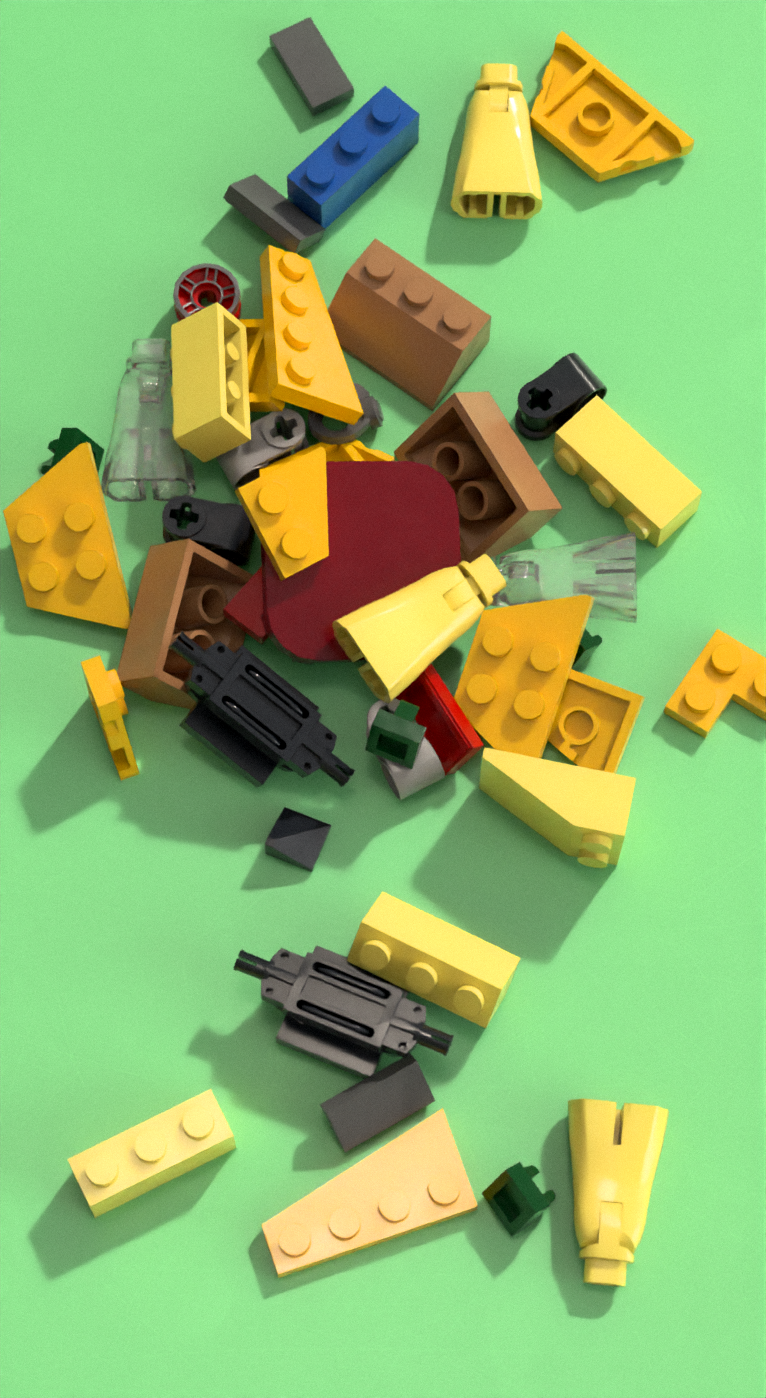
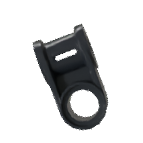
[515,353,607,441]
[162,496,255,566]

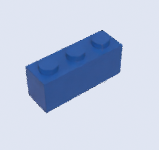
[287,86,419,229]

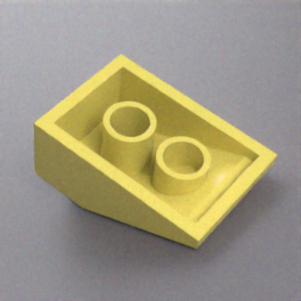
[479,747,636,868]

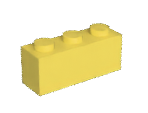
[170,302,251,463]
[553,395,702,548]
[347,891,521,1028]
[67,1089,236,1218]

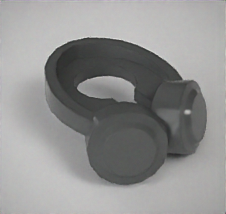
[308,383,384,445]

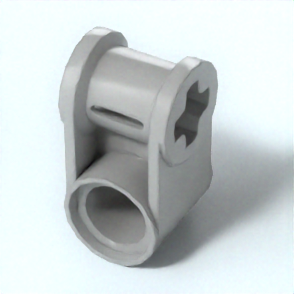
[216,408,309,491]
[366,698,445,800]

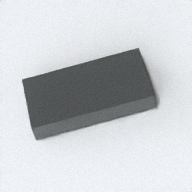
[269,17,354,116]
[223,174,326,253]
[320,1053,435,1152]

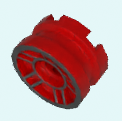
[173,263,242,322]

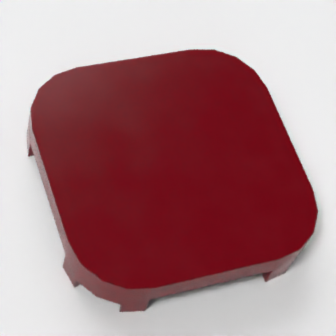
[261,461,461,665]

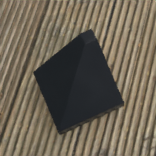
[265,807,331,872]

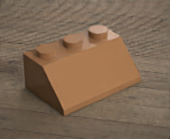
[327,238,491,411]
[394,391,563,564]
[117,539,253,709]

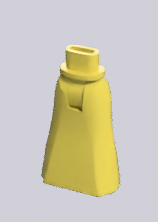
[451,63,543,219]
[332,554,507,703]
[568,1099,669,1287]

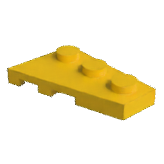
[547,669,645,774]

